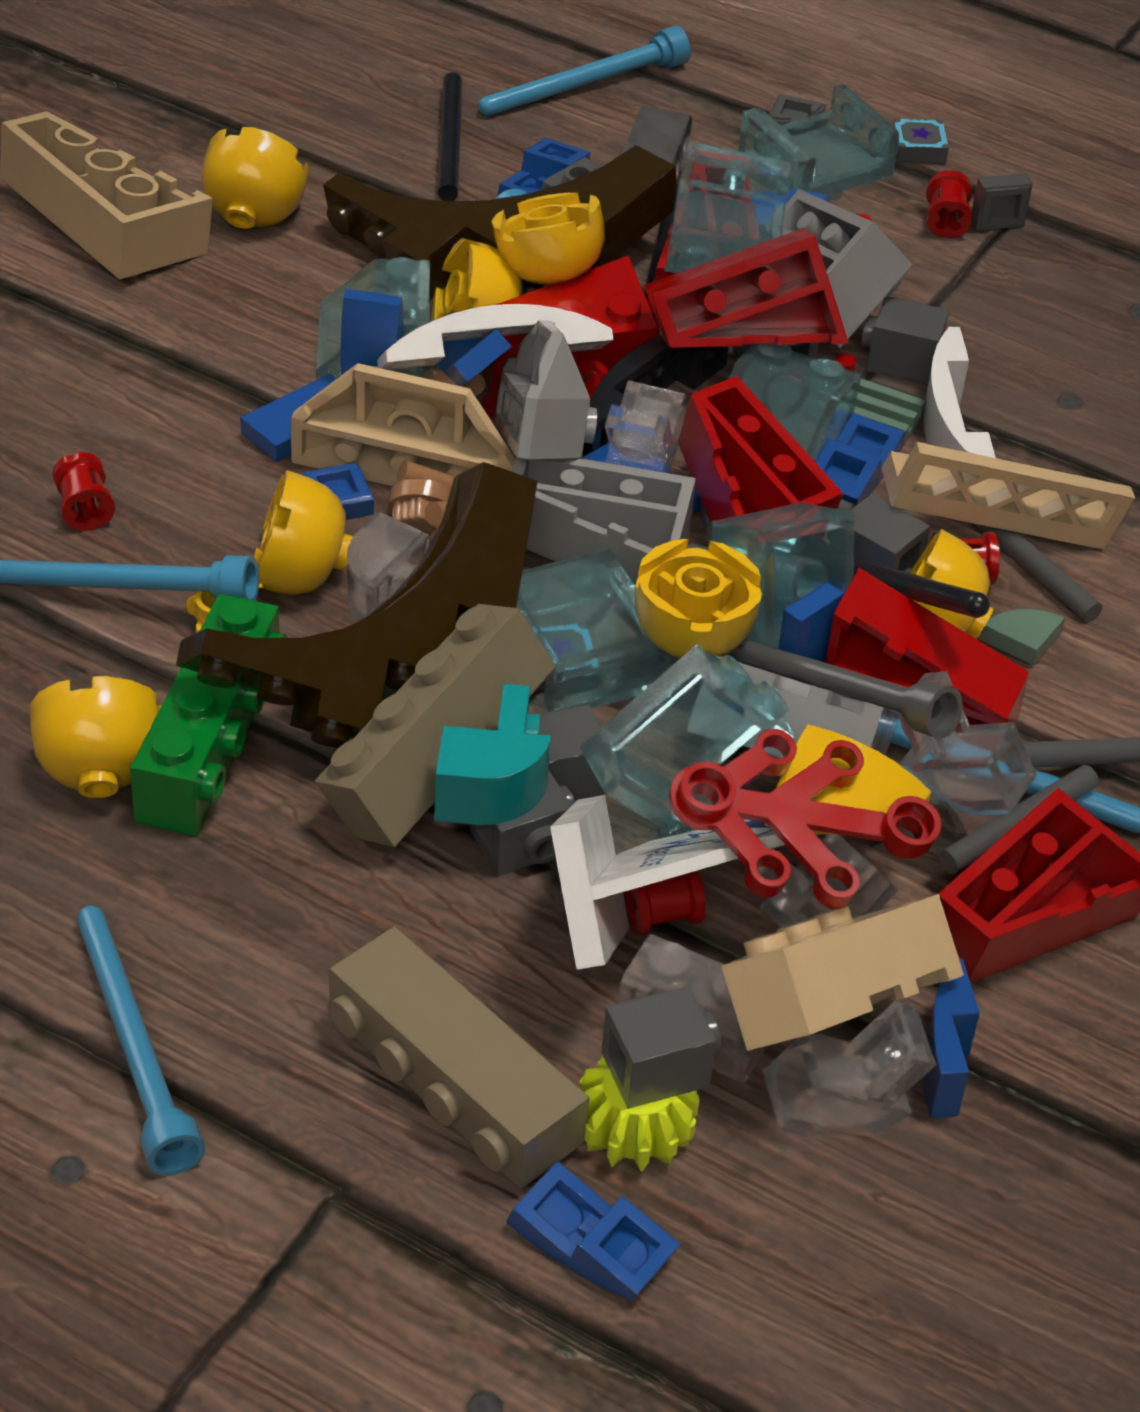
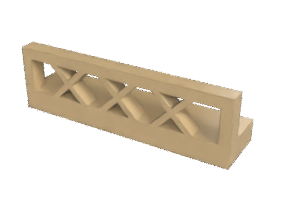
[881,442,1135,550]

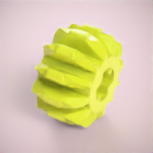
[579,1055,699,1173]

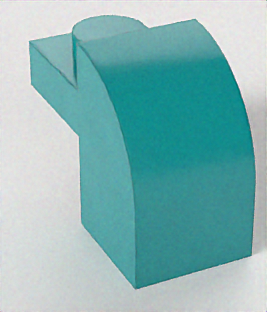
[434,684,551,825]

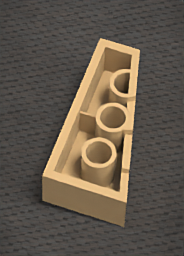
[0,111,213,280]

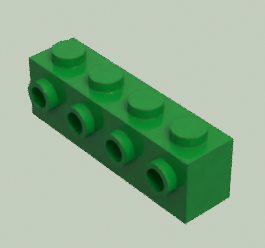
[130,593,287,837]

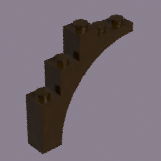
[323,145,678,302]
[176,462,538,748]

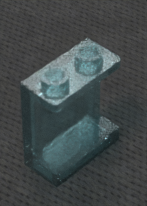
[738,84,899,195]
[665,141,794,273]
[516,548,671,712]
[580,643,796,835]

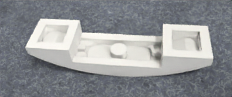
[377,304,613,370]
[923,327,996,458]

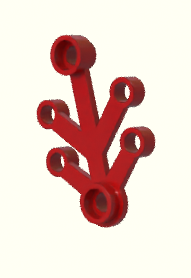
[669,729,941,909]

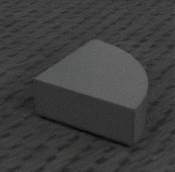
[765,94,826,137]

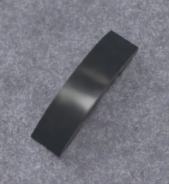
[583,334,729,457]

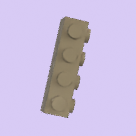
[314,604,556,847]
[328,926,590,1189]

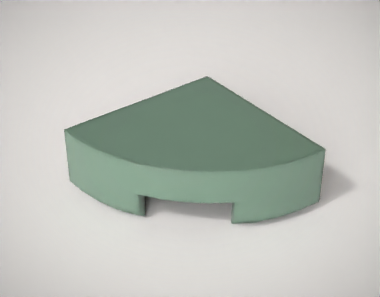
[980,609,1065,666]

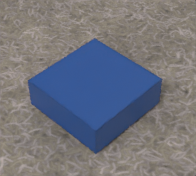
[301,463,374,520]

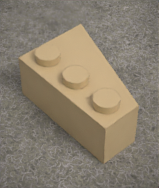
[721,894,964,1051]

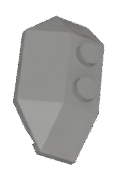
[494,320,597,460]

